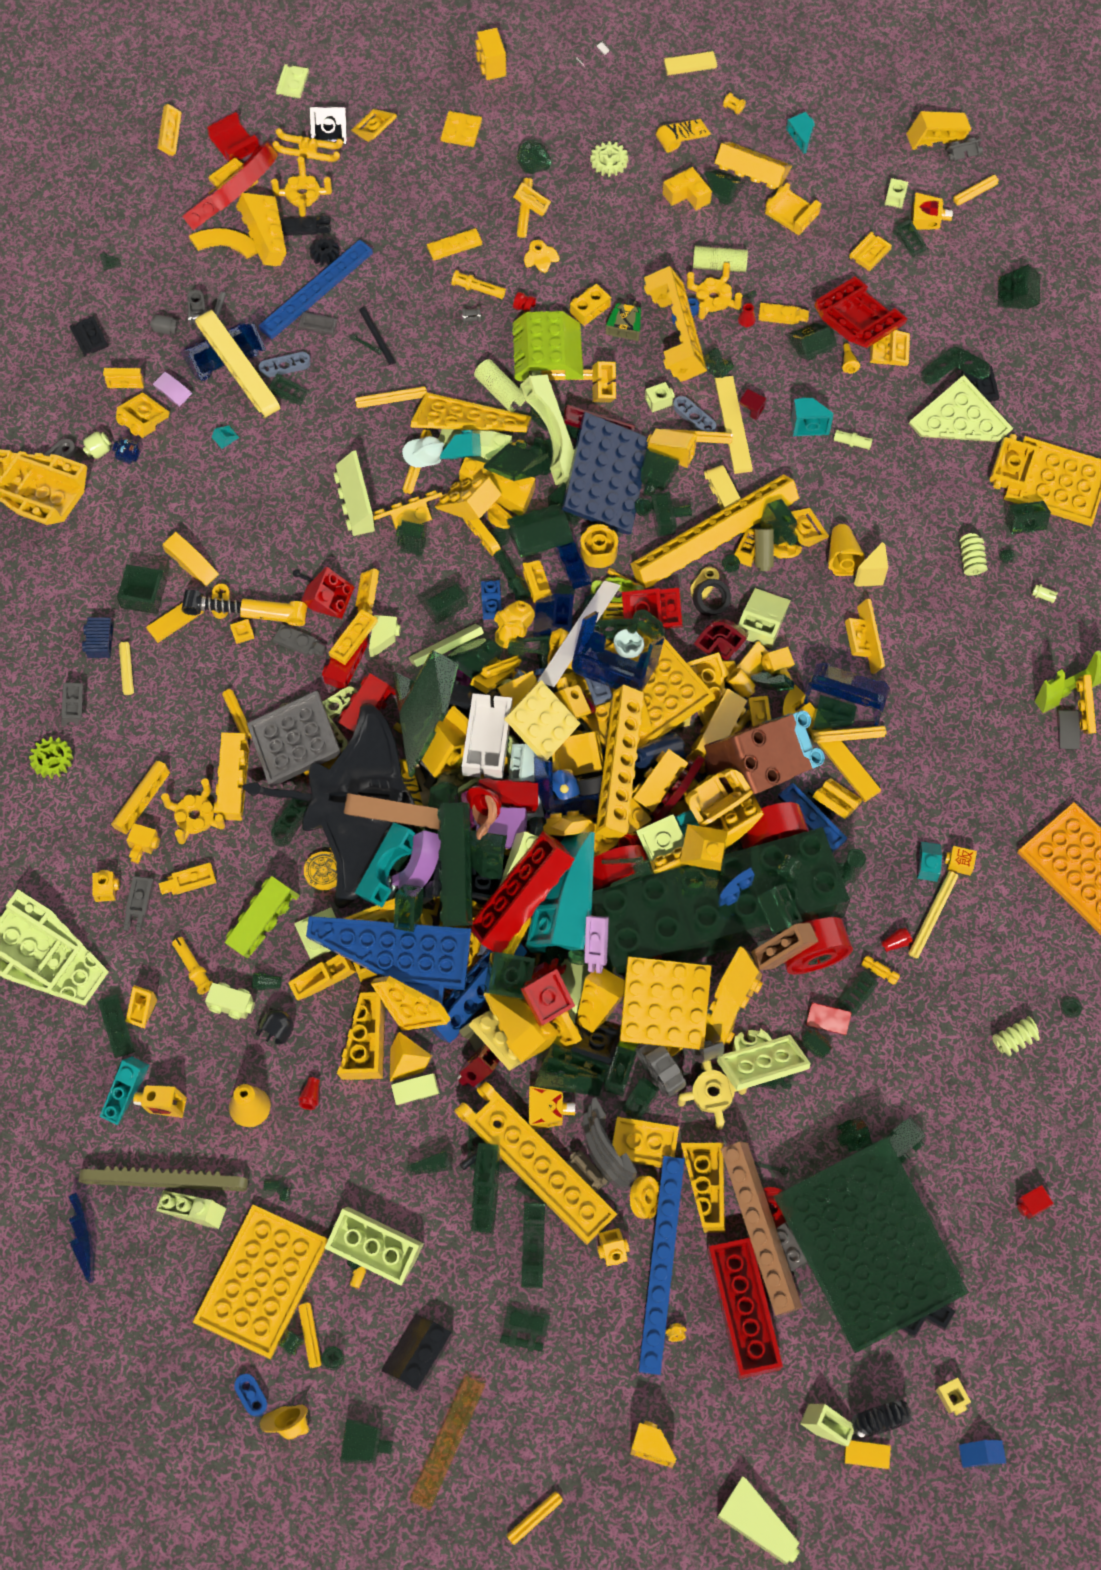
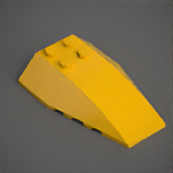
[0,450,87,525]

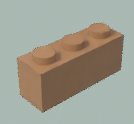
[751,923,818,970]

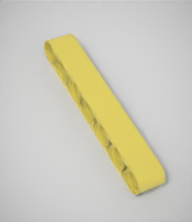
[195,310,280,418]

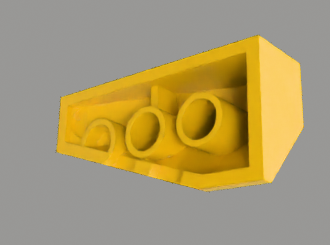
[687,652,726,725]

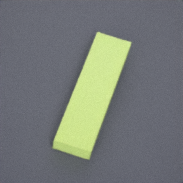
[409,624,484,667]

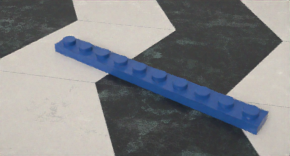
[639,1156,685,1375]

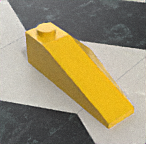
[483,985,559,1063]

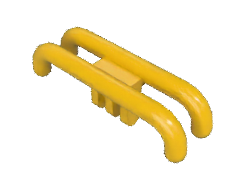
[273,128,343,162]

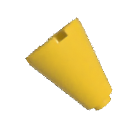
[828,524,866,576]
[229,1084,271,1127]

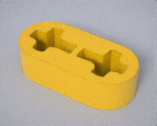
[212,584,230,619]

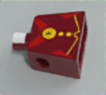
[458,1043,500,1087]

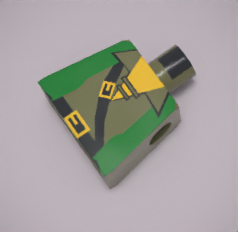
[606,298,641,341]

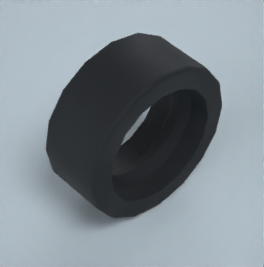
[692,579,731,616]
[576,771,603,796]

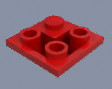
[301,567,355,619]

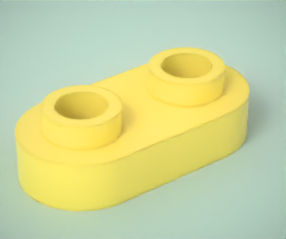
[690,567,719,600]

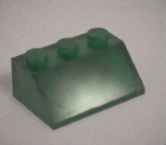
[507,503,574,558]

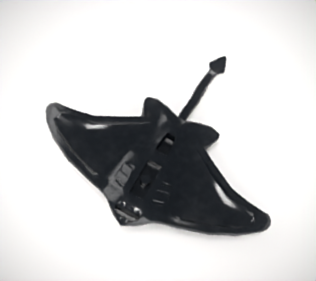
[242,703,415,909]

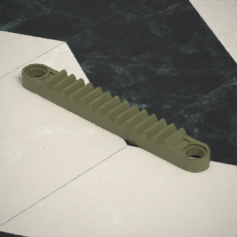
[79,1166,248,1192]

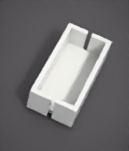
[462,694,513,780]

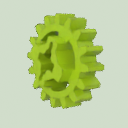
[29,737,73,779]

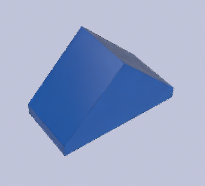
[959,1440,1006,1468]

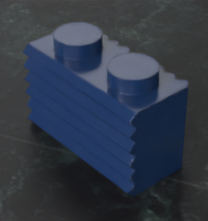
[82,617,113,658]

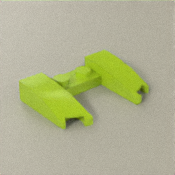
[1035,650,1101,713]

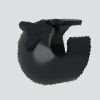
[256,1008,294,1045]

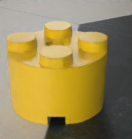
[580,524,618,568]

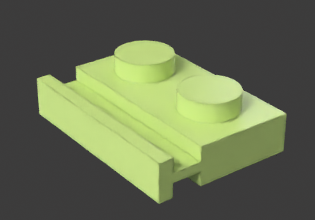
[276,64,309,98]

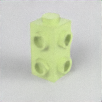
[205,982,255,1020]

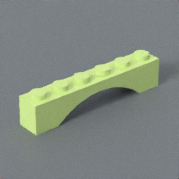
[520,375,575,485]

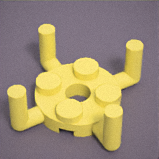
[678,1061,747,1130]

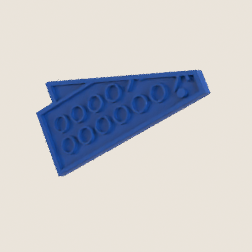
[306,916,472,1005]

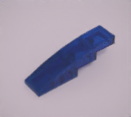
[547,525,591,589]
[68,1193,94,1284]

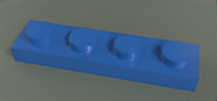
[778,783,848,853]

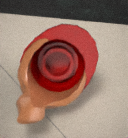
[466,786,502,840]

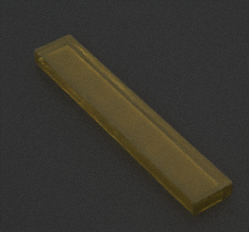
[410,1376,486,1511]

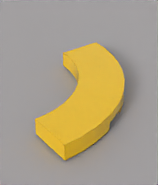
[189,229,257,259]

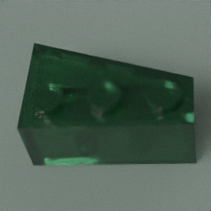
[534,1043,610,1096]
[861,1117,926,1180]

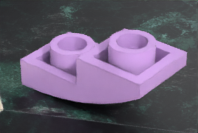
[153,372,192,407]

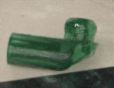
[263,1180,292,1202]

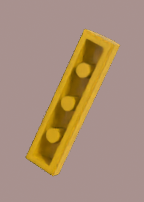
[111,761,170,835]

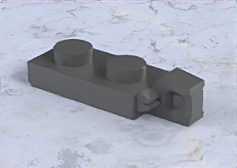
[273,624,326,656]

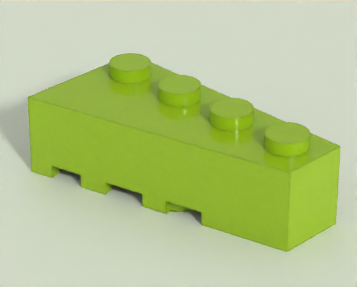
[224,876,300,958]

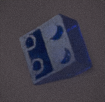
[533,593,574,638]

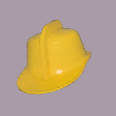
[259,1405,309,1440]

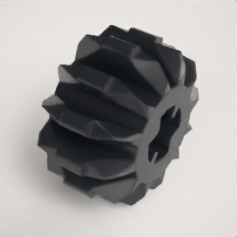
[310,237,339,267]

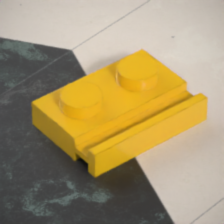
[849,232,892,272]
[103,368,144,388]

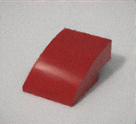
[622,588,683,630]

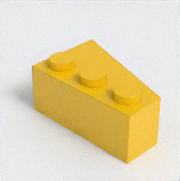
[906,111,971,150]
[633,749,688,812]
[576,968,625,1033]

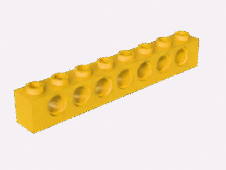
[595,685,644,840]

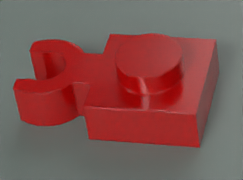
[530,958,567,978]

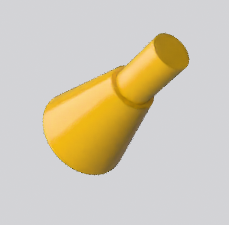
[842,343,860,374]

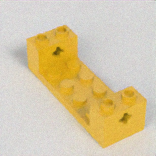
[644,266,707,382]

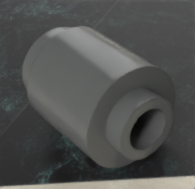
[151,314,178,335]

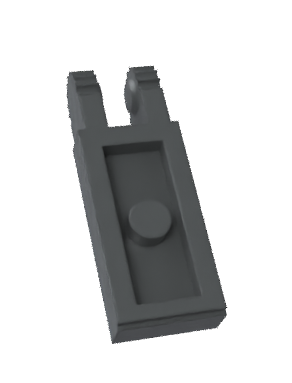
[124,876,154,933]

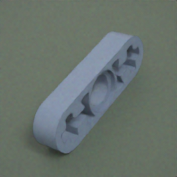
[258,352,311,378]
[673,396,716,432]

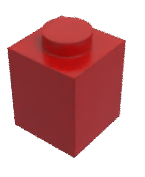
[1017,1185,1054,1220]

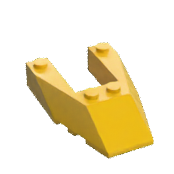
[705,947,763,1046]

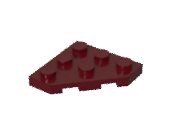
[651,755,705,824]

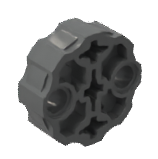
[635,1044,687,1098]

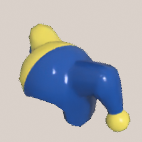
[546,769,580,800]

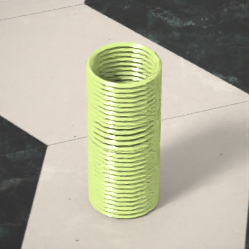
[693,246,748,272]
[474,360,525,412]

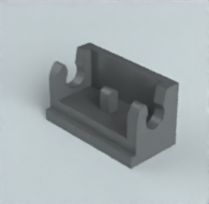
[61,683,83,726]

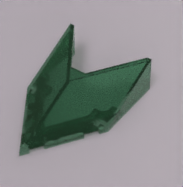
[392,650,459,777]

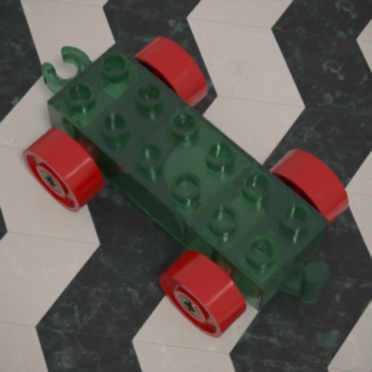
[568,802,866,980]

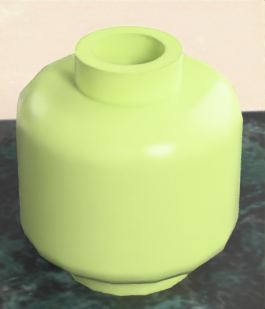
[83,431,111,459]

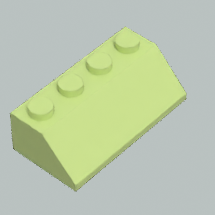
[334,450,375,536]
[325,1207,424,1285]

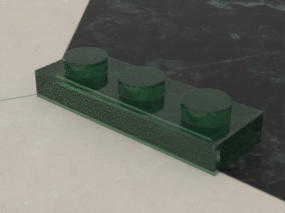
[98,994,135,1059]

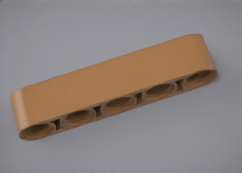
[344,794,443,830]

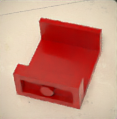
[207,112,259,162]

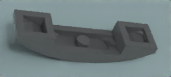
[689,1040,724,1063]

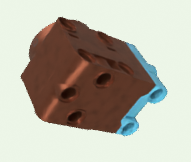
[704,711,825,795]

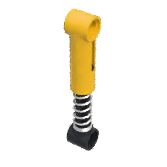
[181,590,307,626]

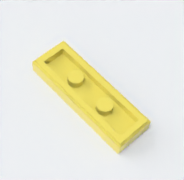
[664,51,717,75]

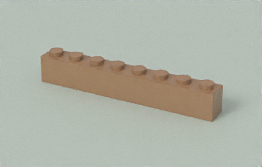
[721,1142,803,1315]

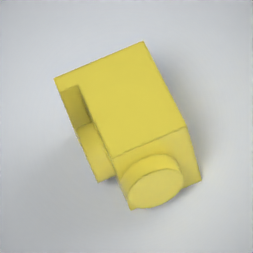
[936,1378,971,1415]

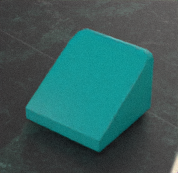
[211,425,239,449]

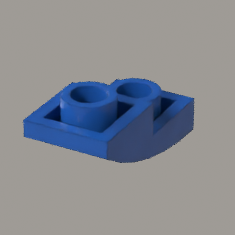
[481,580,501,620]
[718,868,755,906]

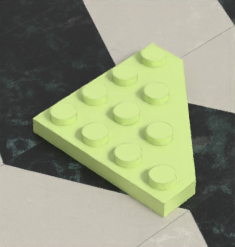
[909,375,1013,442]

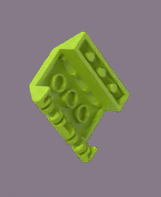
[512,311,584,381]

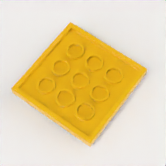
[619,957,711,1050]

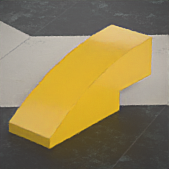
[162,532,219,587]
[288,954,356,1001]

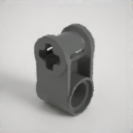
[187,290,207,326]

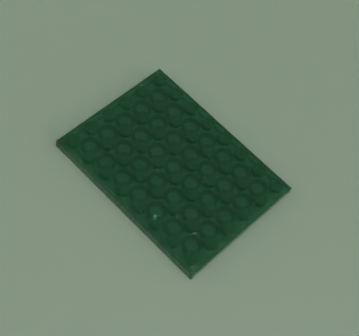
[773,1137,969,1353]

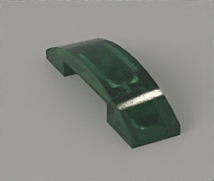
[521,1203,545,1288]

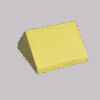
[854,542,888,586]

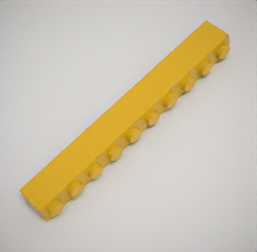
[630,474,799,588]

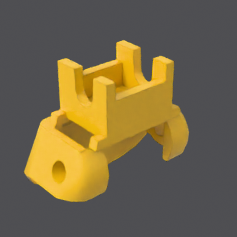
[684,768,753,827]

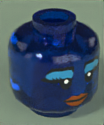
[112,437,141,464]

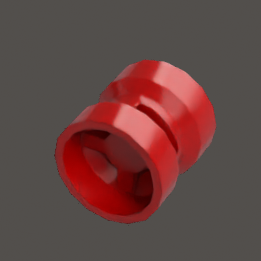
[513,292,536,313]

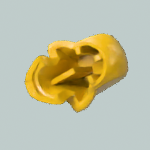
[494,600,535,649]

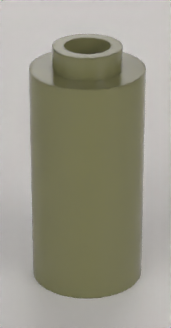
[755,528,774,571]

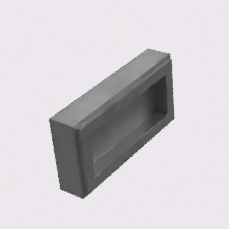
[298,312,338,336]

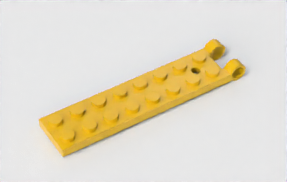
[455,1082,617,1245]

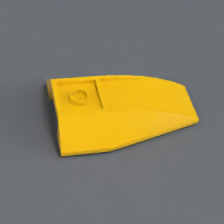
[650,795,763,881]

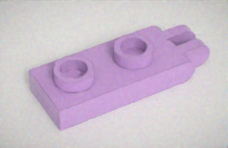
[585,915,609,973]

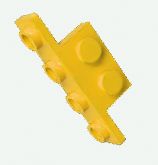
[373,490,443,532]
[845,599,885,674]

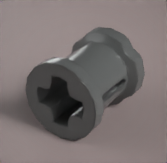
[462,306,481,324]

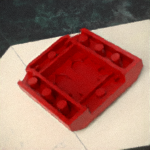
[814,276,908,348]

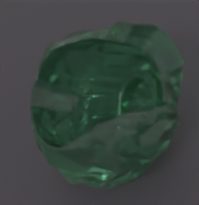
[516,140,551,174]

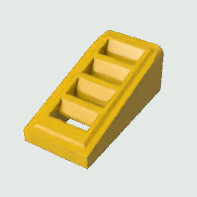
[734,528,755,567]

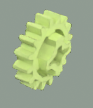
[591,141,628,177]

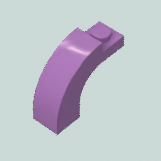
[391,830,441,891]

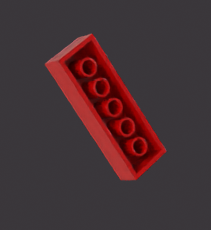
[468,831,575,955]
[707,1238,783,1380]

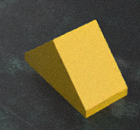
[126,985,157,1028]

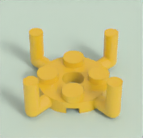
[271,157,332,217]
[687,263,742,319]
[161,779,225,844]

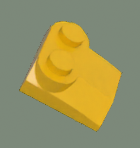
[543,810,596,836]

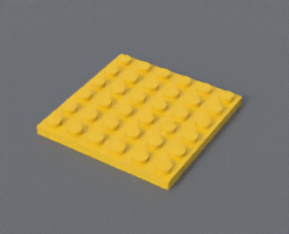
[555,619,715,748]

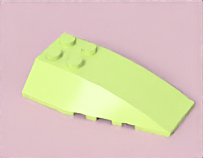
[0,889,109,1006]

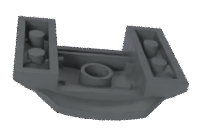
[583,1097,637,1192]

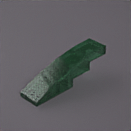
[471,1143,500,1234]

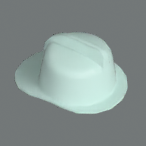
[402,436,444,468]

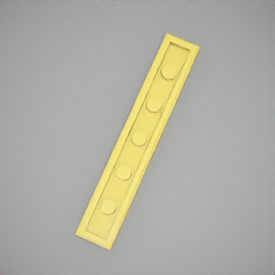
[715,376,753,474]

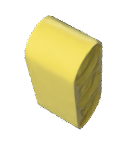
[704,465,741,509]

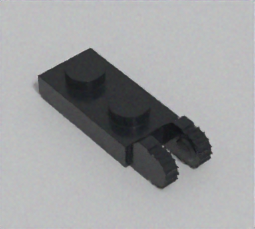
[281,216,331,236]

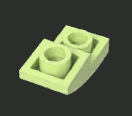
[391,1074,440,1105]

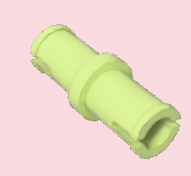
[834,430,873,450]

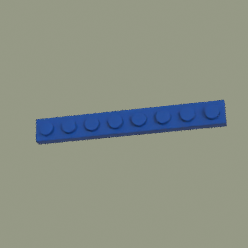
[258,240,373,340]

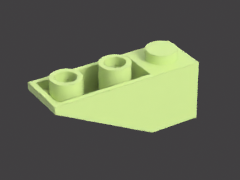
[156,1190,226,1229]

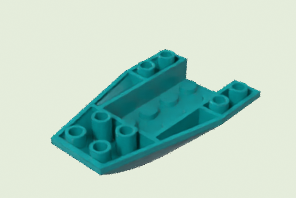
[526,832,595,953]

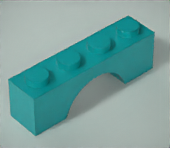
[355,822,416,908]

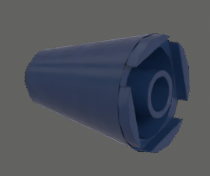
[635,733,687,769]

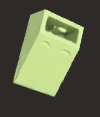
[738,588,791,649]

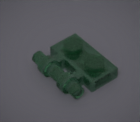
[500,1306,550,1352]

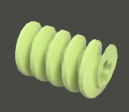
[960,533,988,576]
[992,1016,1040,1056]

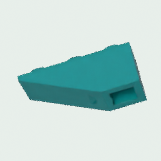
[99,1056,149,1125]

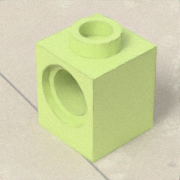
[885,178,908,208]
[645,382,674,412]

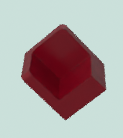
[739,389,767,420]

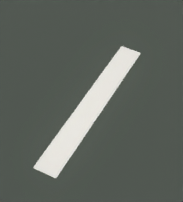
[537,581,621,687]

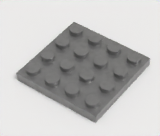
[247,691,342,787]

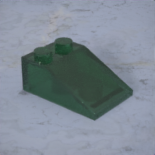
[484,440,549,481]

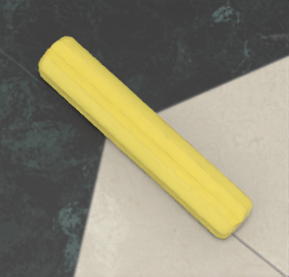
[119,642,134,695]

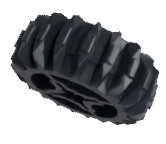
[851,1400,912,1438]

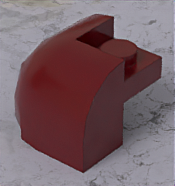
[694,619,749,661]

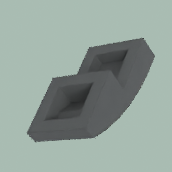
[1058,710,1080,749]

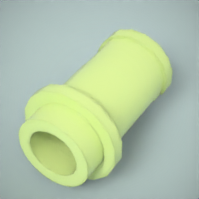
[1032,584,1058,603]

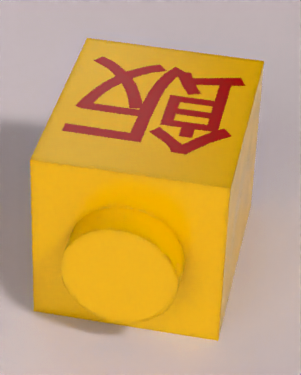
[945,846,977,876]

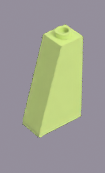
[718,1476,800,1565]

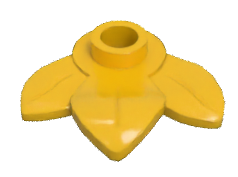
[524,240,559,273]

